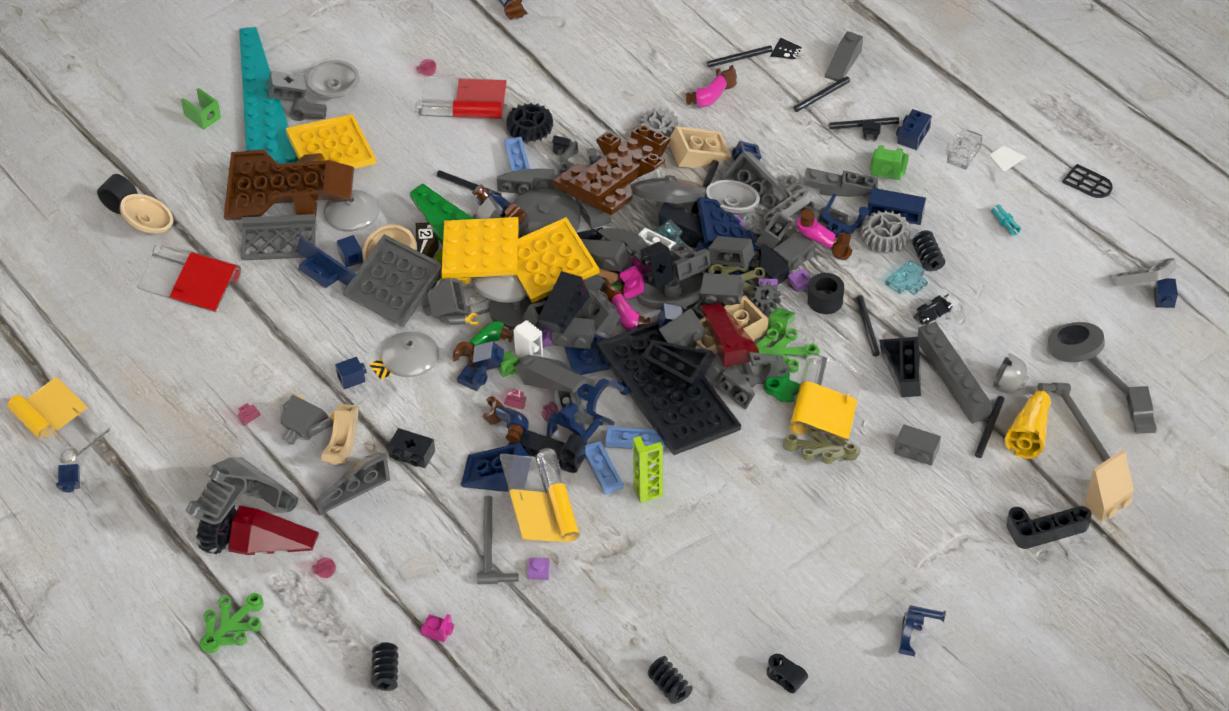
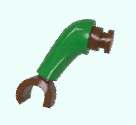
[452,321,514,367]

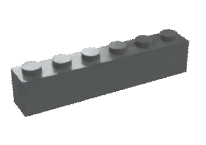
[918,322,992,424]

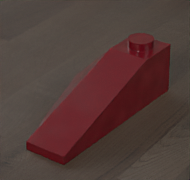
[702,303,759,367]
[228,505,319,555]

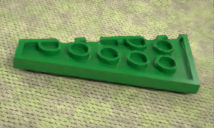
[410,183,474,245]

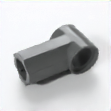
[290,98,327,121]

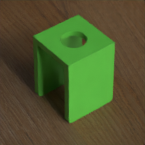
[181,88,221,129]

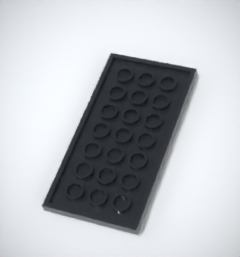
[595,321,742,455]

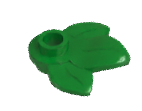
[763,372,800,403]

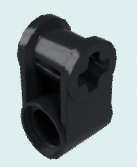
[767,653,808,693]

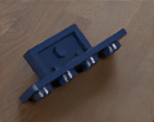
[297,237,356,288]

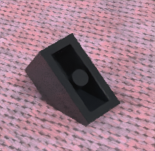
[760,244,789,285]

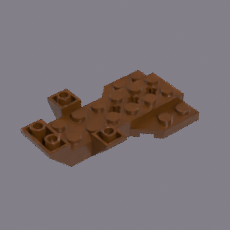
[553,124,670,216]
[223,149,354,221]

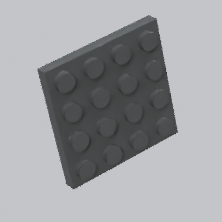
[343,234,442,327]

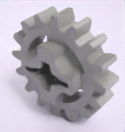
[640,107,678,137]

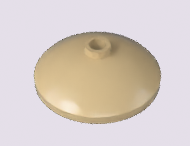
[120,194,173,234]
[363,225,417,262]

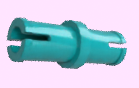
[991,204,1021,236]

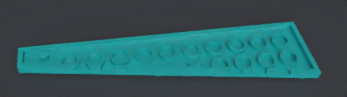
[239,27,299,164]

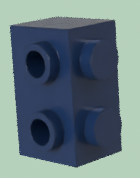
[896,109,932,150]

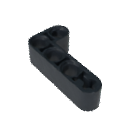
[508,430,586,473]
[1006,506,1092,549]

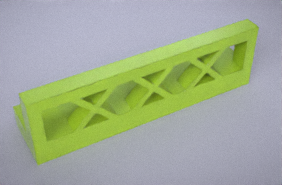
[633,436,663,503]

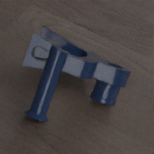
[821,193,869,237]
[577,379,629,426]
[546,402,603,445]
[898,605,946,657]

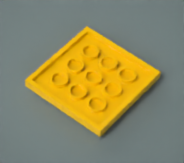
[286,114,376,169]
[442,217,519,279]
[516,217,600,303]

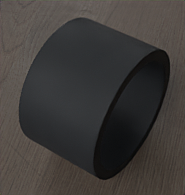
[97,174,138,214]
[807,273,844,314]

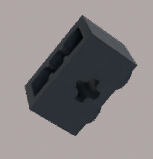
[640,241,675,289]
[388,428,435,468]

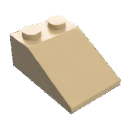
[668,126,732,168]
[1085,450,1134,522]

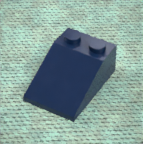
[461,443,531,492]

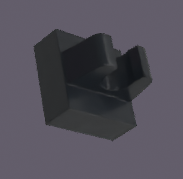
[862,121,881,141]
[552,135,573,155]

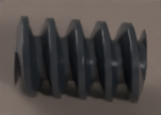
[912,230,946,272]
[371,642,399,691]
[648,656,693,704]

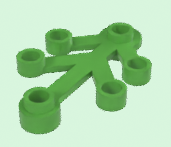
[756,328,819,373]
[200,593,264,654]

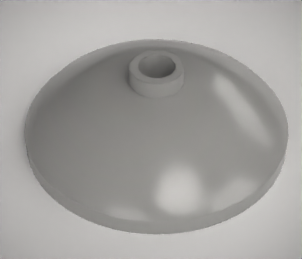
[307,60,359,98]
[706,180,760,214]
[325,190,379,232]
[472,275,527,303]
[381,332,439,377]

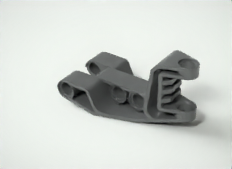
[185,457,298,524]

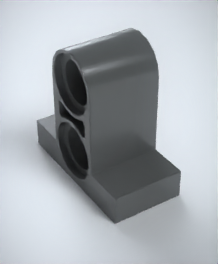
[671,243,711,281]

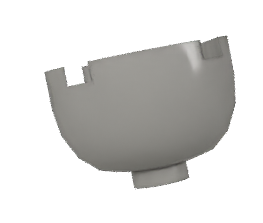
[993,353,1029,393]

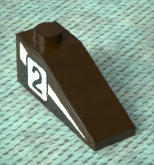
[415,222,439,258]

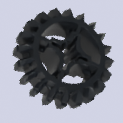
[506,102,553,143]
[196,505,236,554]

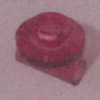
[416,59,437,76]
[504,389,527,410]
[541,401,559,422]
[237,403,261,426]
[312,558,336,578]

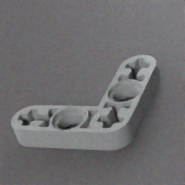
[763,175,812,226]
[1112,258,1177,286]

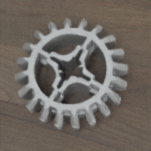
[861,210,911,254]

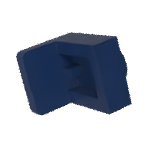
[56,464,80,493]

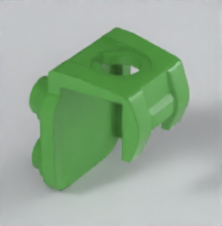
[870,145,909,180]

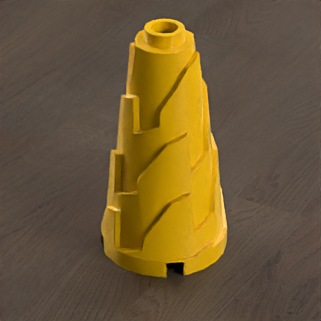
[1005,391,1051,459]

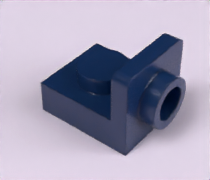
[732,141,762,161]
[457,365,488,391]

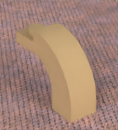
[321,403,359,465]

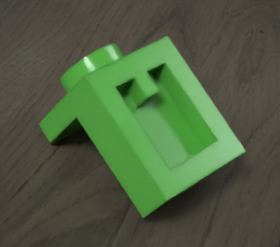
[767,307,796,337]
[497,351,520,378]

